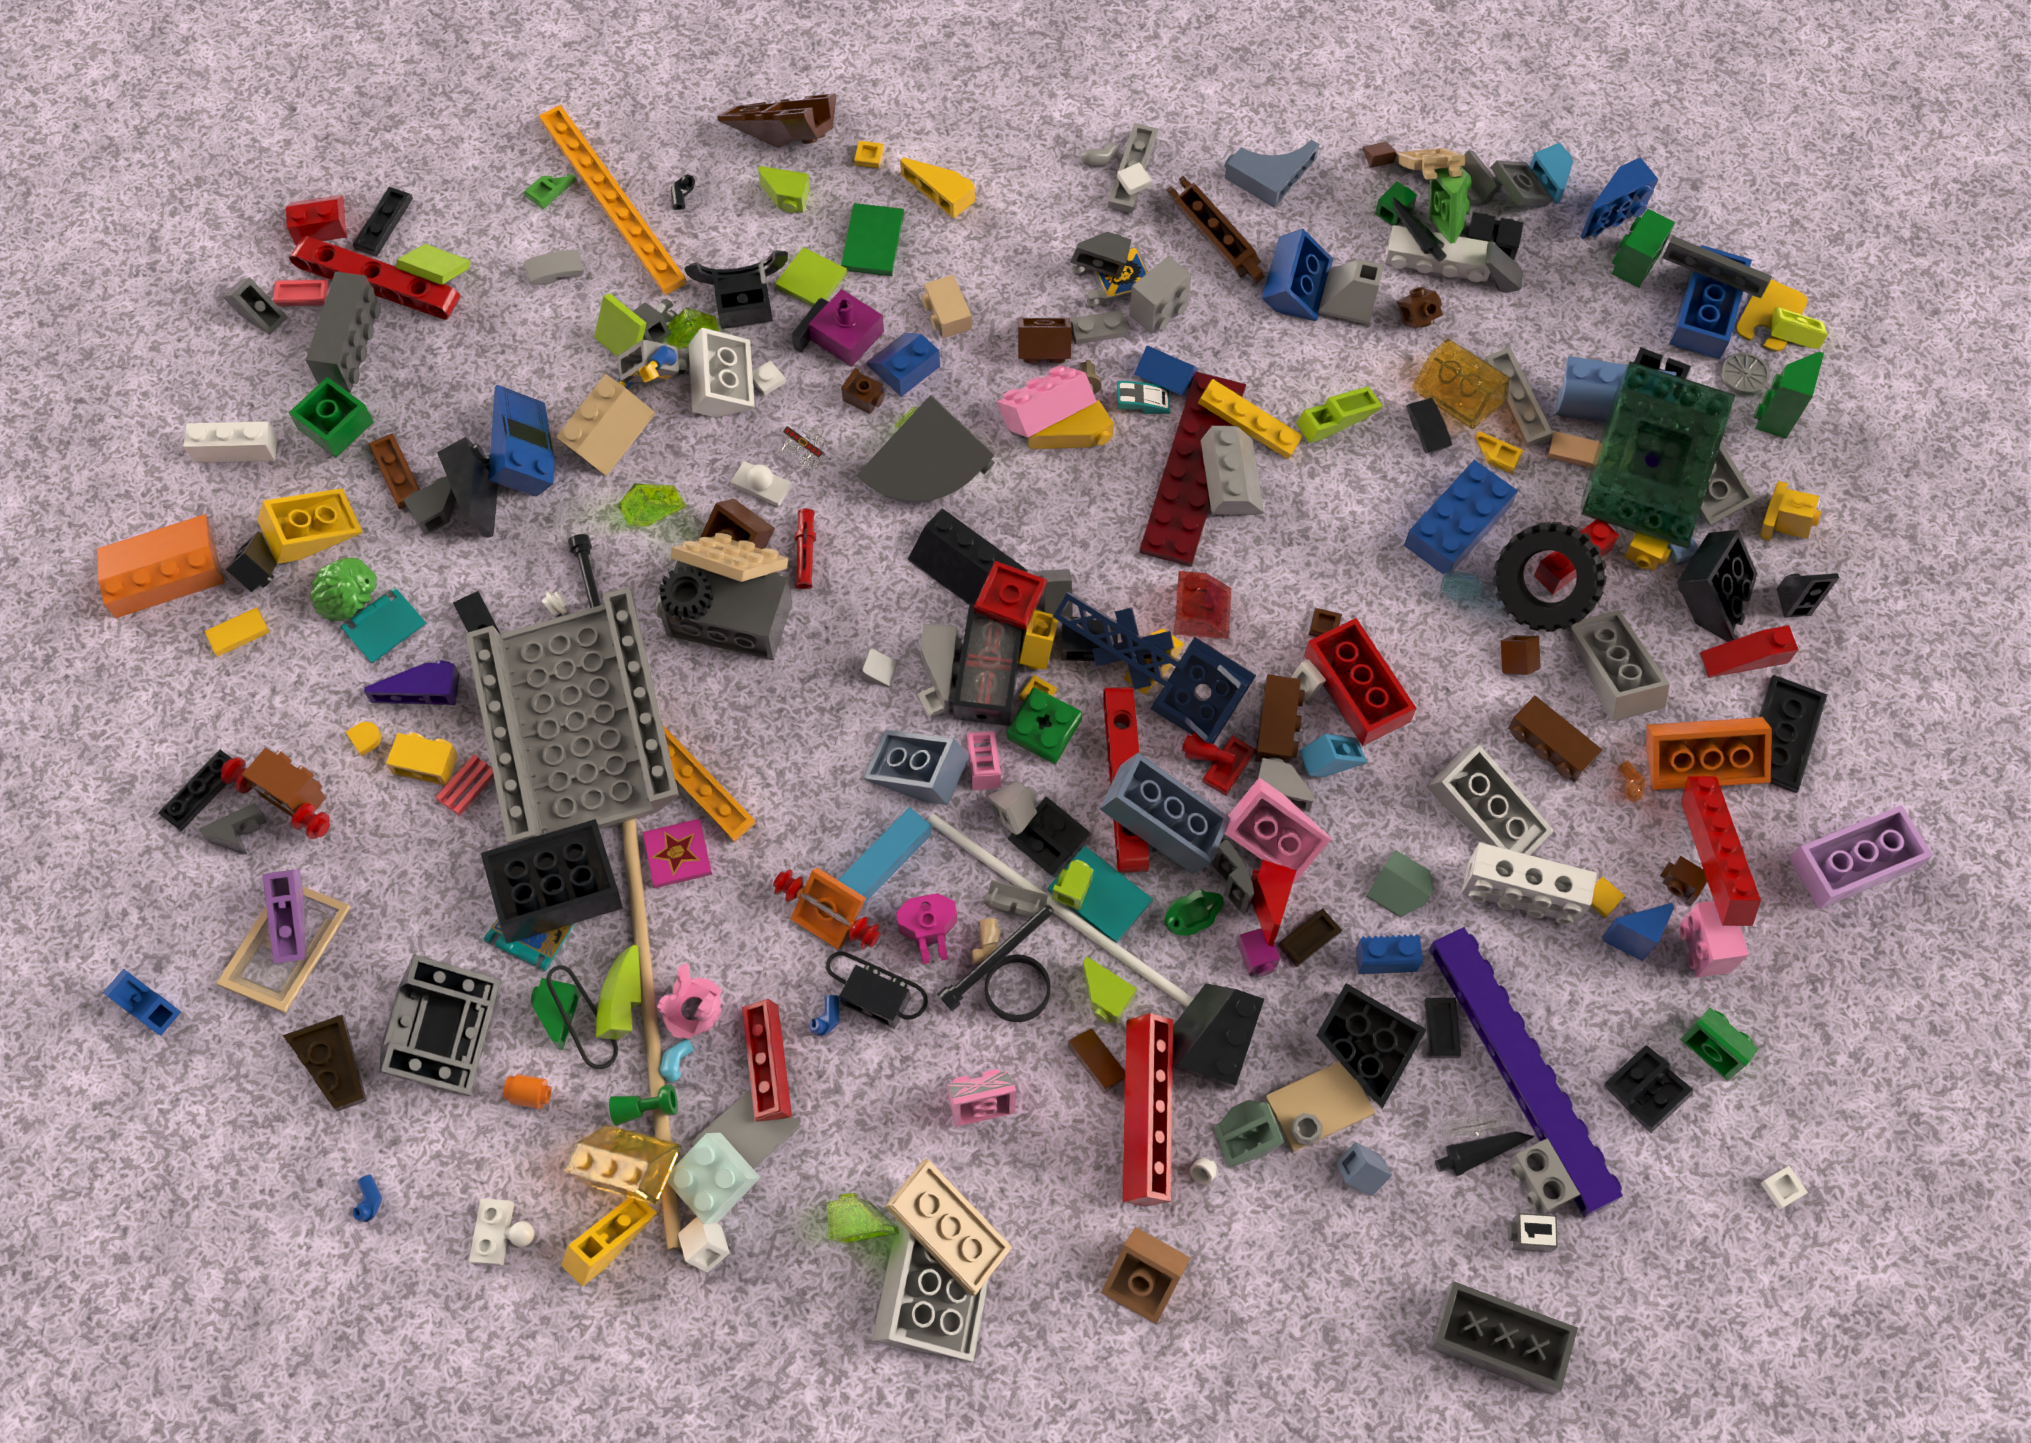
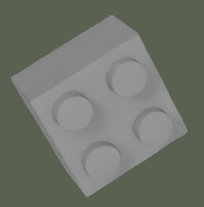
[1129,256,1192,334]

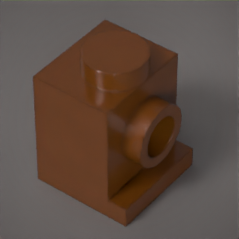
[841,368,885,414]
[1660,856,1707,906]

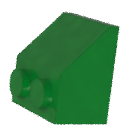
[1680,1007,1758,1081]

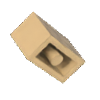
[921,275,972,339]

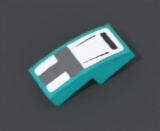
[1117,381,1170,414]

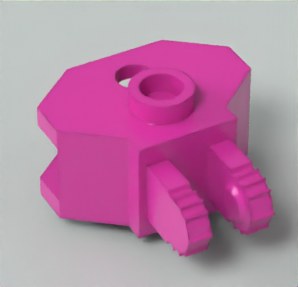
[896,893,957,964]

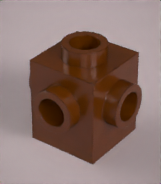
[1397,287,1443,328]

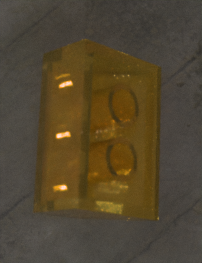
[1412,338,1510,430]
[564,1125,681,1205]

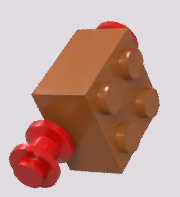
[221,747,330,840]

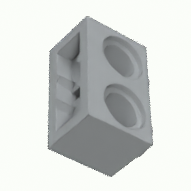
[1509,1138,1580,1215]

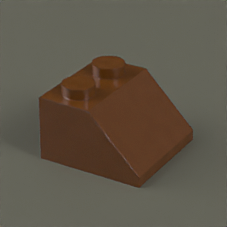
[1018,317,1071,363]
[699,499,775,549]

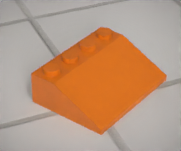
[97,514,225,618]

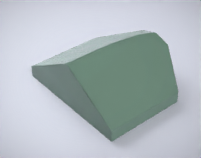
[1366,850,1434,917]
[1214,1100,1284,1167]

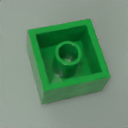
[1612,208,1676,288]
[288,377,374,458]

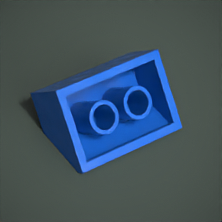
[1262,228,1334,321]

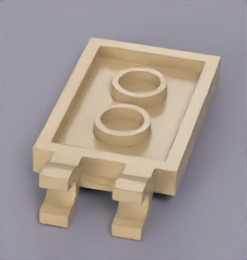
[1395,148,1465,179]

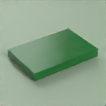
[841,203,904,276]

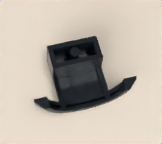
[684,250,788,329]

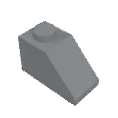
[1257,758,1314,811]
[987,781,1037,835]

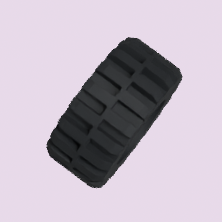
[1493,522,1607,632]

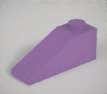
[262,869,306,964]

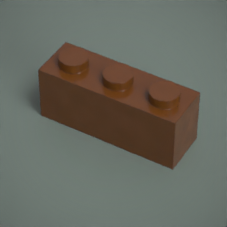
[1255,674,1305,764]
[1508,695,1603,782]

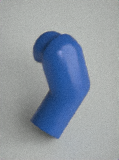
[809,995,840,1036]
[353,1174,382,1222]

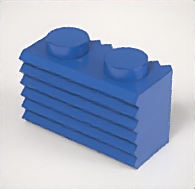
[1356,934,1423,974]

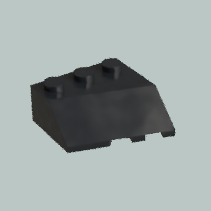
[1677,529,1758,642]
[1172,983,1264,1089]

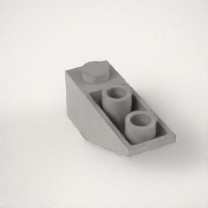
[921,624,962,714]

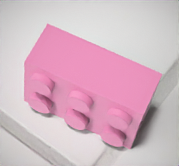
[996,365,1097,437]

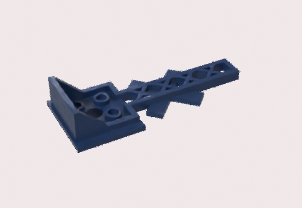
[1052,592,1256,744]

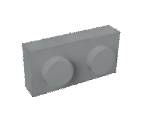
[1071,310,1127,344]

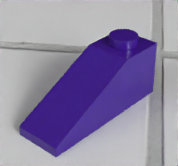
[364,660,460,705]

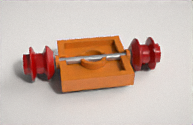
[773,867,881,950]

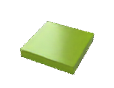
[396,244,470,285]
[775,247,847,307]
[594,293,647,357]

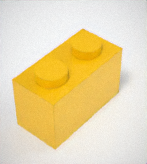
[386,732,458,786]

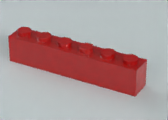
[1681,776,1761,926]
[1122,1013,1173,1207]

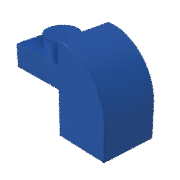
[102,969,181,1036]

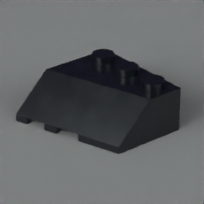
[1316,983,1427,1109]

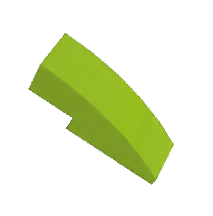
[1296,386,1383,443]
[596,945,641,1040]

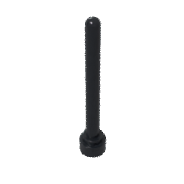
[568,534,601,608]
[937,905,1053,1012]

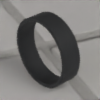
[985,954,1051,1022]

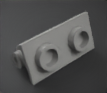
[984,880,1048,919]

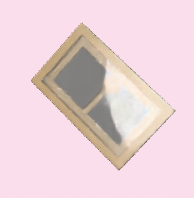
[216,886,351,1013]

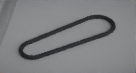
[826,951,928,1020]
[546,965,618,1069]

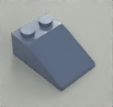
[863,730,969,805]

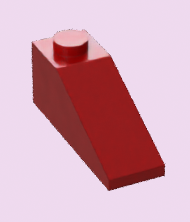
[1700,625,1799,678]
[1251,860,1297,947]

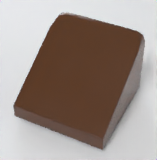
[1362,142,1396,168]

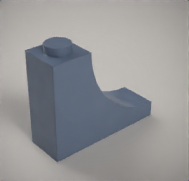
[1224,139,1320,208]

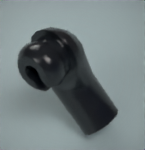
[671,174,695,210]

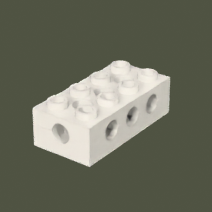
[1462,842,1597,925]

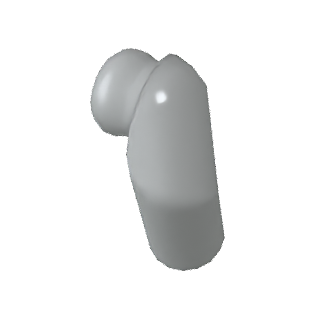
[1081,142,1118,167]

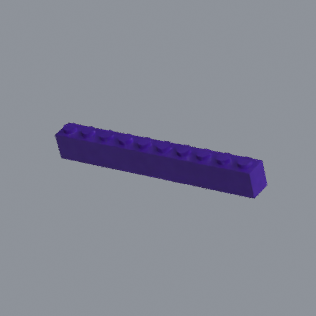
[1429,927,1623,1218]

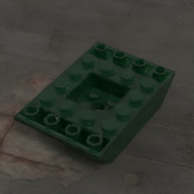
[1581,361,1736,549]

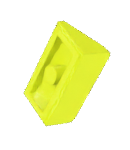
[1771,307,1828,349]

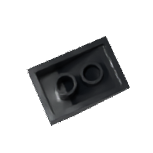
[437,437,498,538]

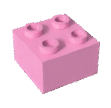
[1679,901,1749,978]

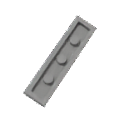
[1108,123,1158,213]
[1485,347,1553,448]

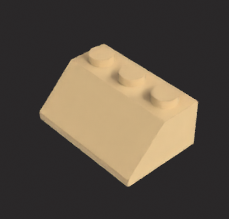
[556,374,656,476]

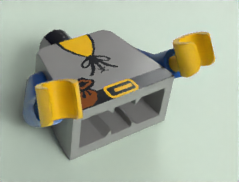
[618,340,687,389]

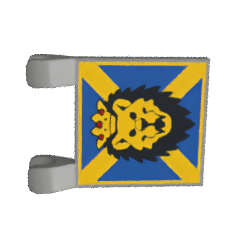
[1072,246,1148,307]

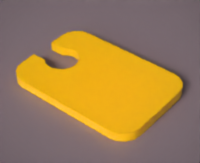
[1736,279,1808,352]

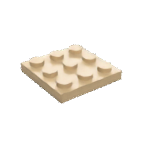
[670,533,788,582]

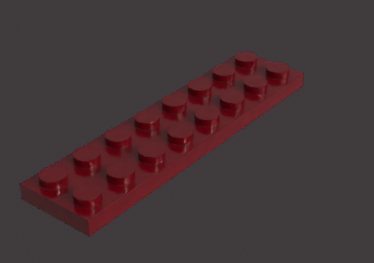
[1139,371,1246,567]

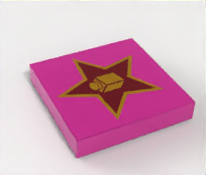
[643,819,712,888]

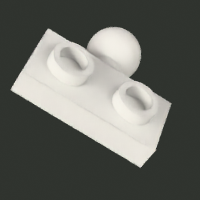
[469,1199,535,1266]

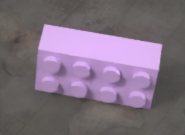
[1789,805,1933,909]

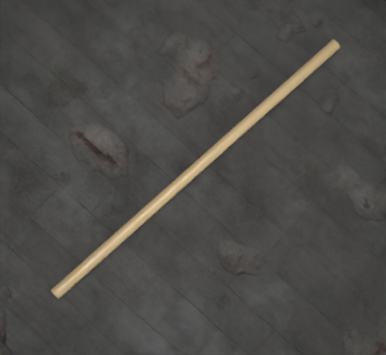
[621,819,682,1251]

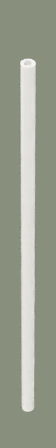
[927,813,1194,1008]

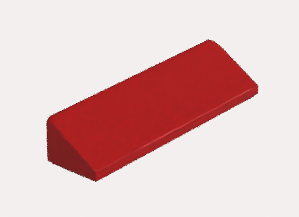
[742,999,792,1122]

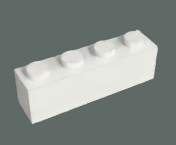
[1385,225,1495,282]

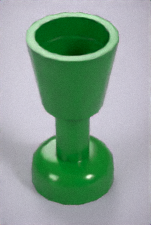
[609,1084,678,1127]

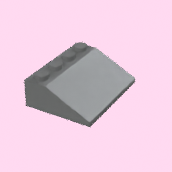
[872,1220,989,1362]

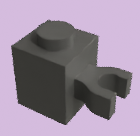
[633,298,679,343]

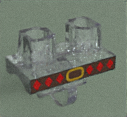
[779,424,831,473]

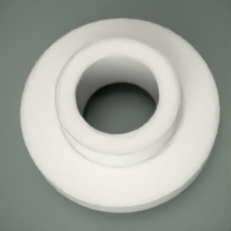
[542,591,567,617]

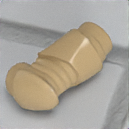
[971,918,1001,965]

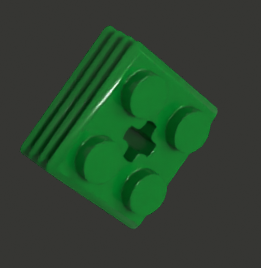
[1006,687,1082,764]

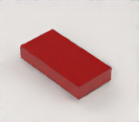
[1202,735,1256,796]

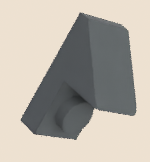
[199,803,267,854]

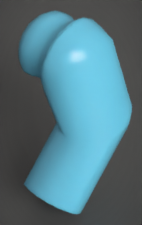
[660,1038,694,1083]

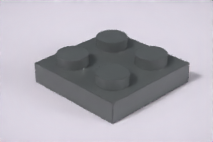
[1490,160,1553,207]

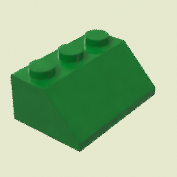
[1753,352,1824,439]

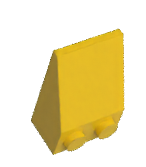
[257,488,363,564]

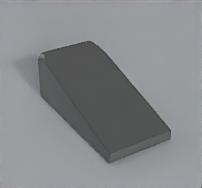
[1486,241,1523,293]

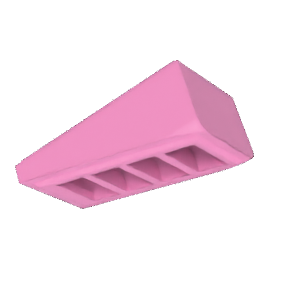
[967,731,1001,790]

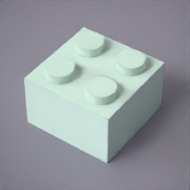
[664,1133,761,1224]

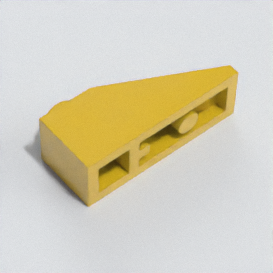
[900,157,975,219]
[1028,400,1114,449]
[561,1192,657,1287]

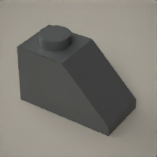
[1070,232,1132,279]
[223,277,288,335]

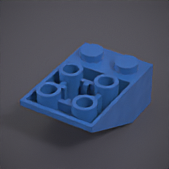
[1580,157,1658,239]

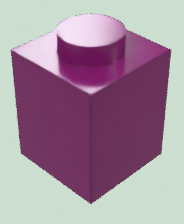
[1237,928,1280,977]

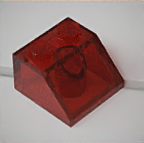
[1173,571,1232,639]

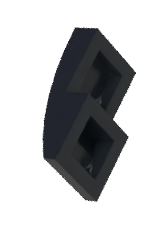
[1406,397,1453,454]

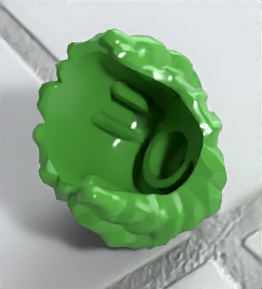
[310,557,377,621]

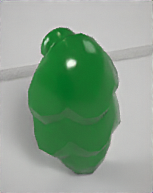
[1164,889,1224,936]

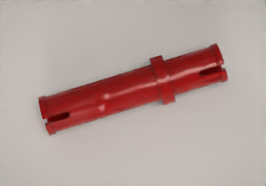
[794,508,816,589]

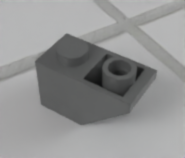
[403,476,457,536]

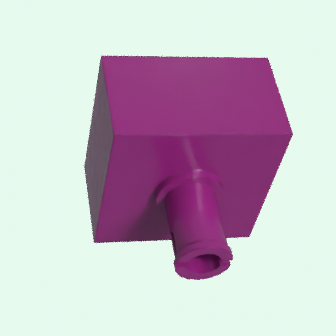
[809,289,884,367]

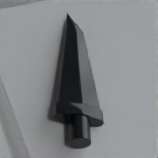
[1393,197,1446,262]
[1435,1131,1534,1176]

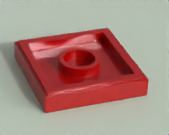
[974,561,1047,630]

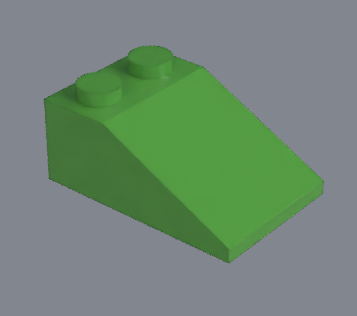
[1429,166,1471,244]

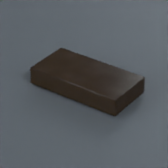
[1278,908,1342,967]

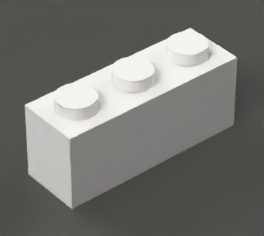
[183,422,278,463]

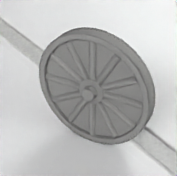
[1721,352,1770,395]

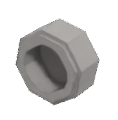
[1291,1113,1322,1146]

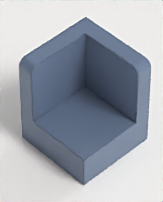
[1336,1142,1392,1196]

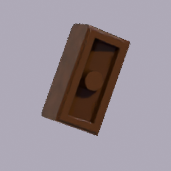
[1068,1028,1125,1094]

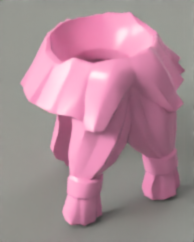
[657,963,722,1039]

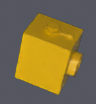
[1775,489,1822,539]

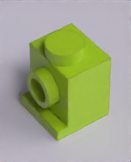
[1052,860,1094,910]

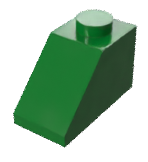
[531,978,581,1050]

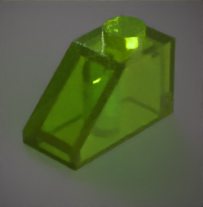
[617,483,687,526]
[827,1193,899,1243]

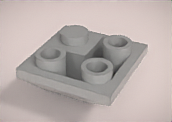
[1318,259,1384,325]

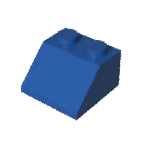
[866,333,940,397]

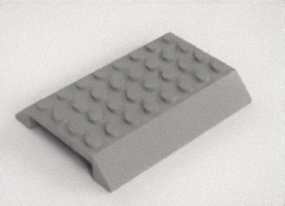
[465,587,679,844]

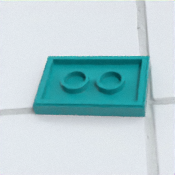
[1047,846,1153,943]

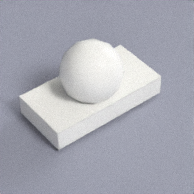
[730,461,792,507]

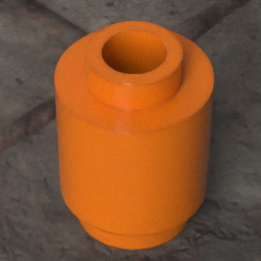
[503,1074,552,1110]

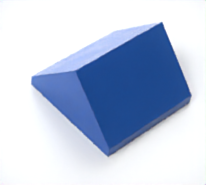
[1602,903,1674,961]

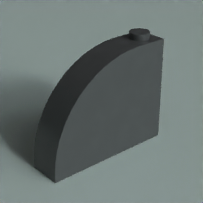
[856,395,995,502]

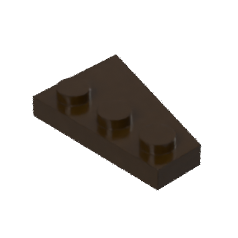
[282,1015,367,1112]

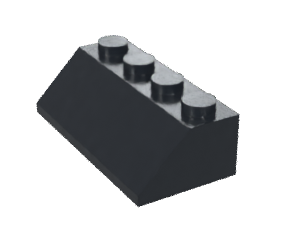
[908,508,1028,605]

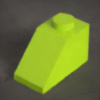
[758,166,810,213]
[1082,956,1137,1025]

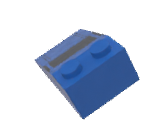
[488,385,555,496]

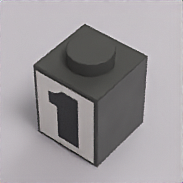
[1507,1213,1558,1253]

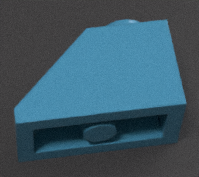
[1530,143,1573,205]
[1299,734,1367,777]

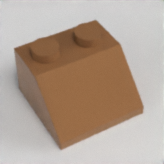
[1101,1227,1191,1324]

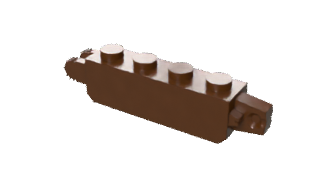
[1166,176,1265,284]

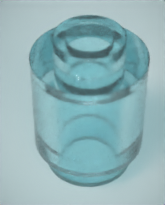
[1441,570,1483,602]

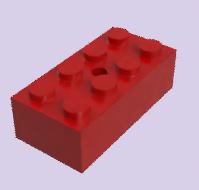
[1304,617,1417,746]

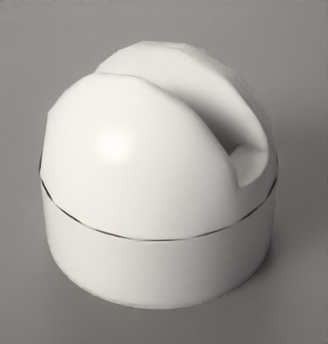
[1190,1157,1217,1185]

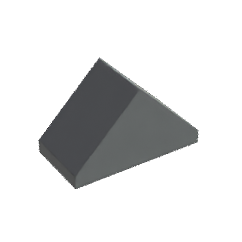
[1042,569,1073,618]

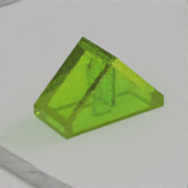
[666,307,719,349]

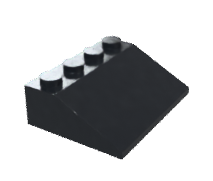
[480,819,623,944]

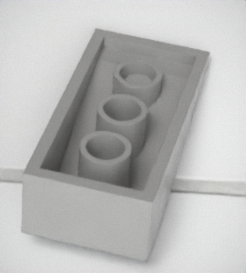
[1644,408,1757,526]
[1569,610,1670,721]
[1427,744,1554,855]

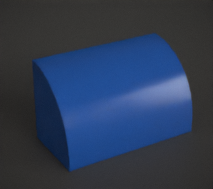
[1134,345,1198,395]

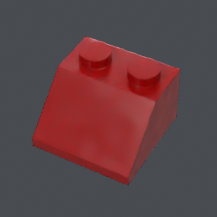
[285,195,347,245]

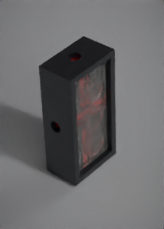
[953,604,1024,726]

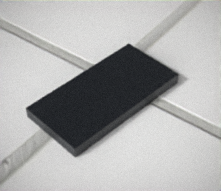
[1758,675,1828,793]

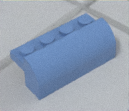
[1555,356,1676,431]

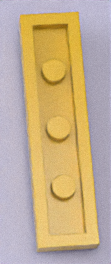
[1198,379,1303,459]

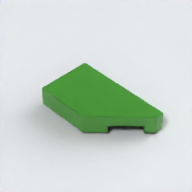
[524,174,576,209]

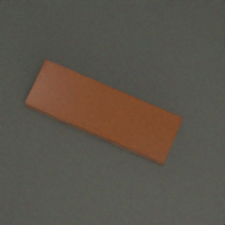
[368,433,420,509]

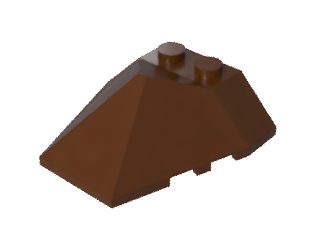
[717,93,836,148]

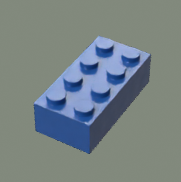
[1669,245,1752,359]
[1404,459,1518,577]

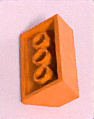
[1646,717,1772,790]

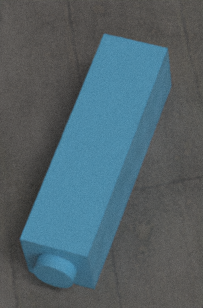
[838,807,932,905]

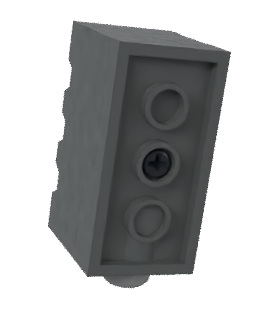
[655,561,792,660]

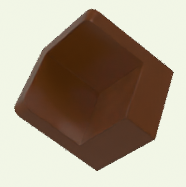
[1501,635,1541,675]

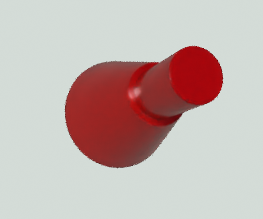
[1182,732,1236,766]

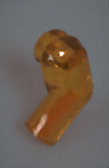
[1617,760,1645,802]

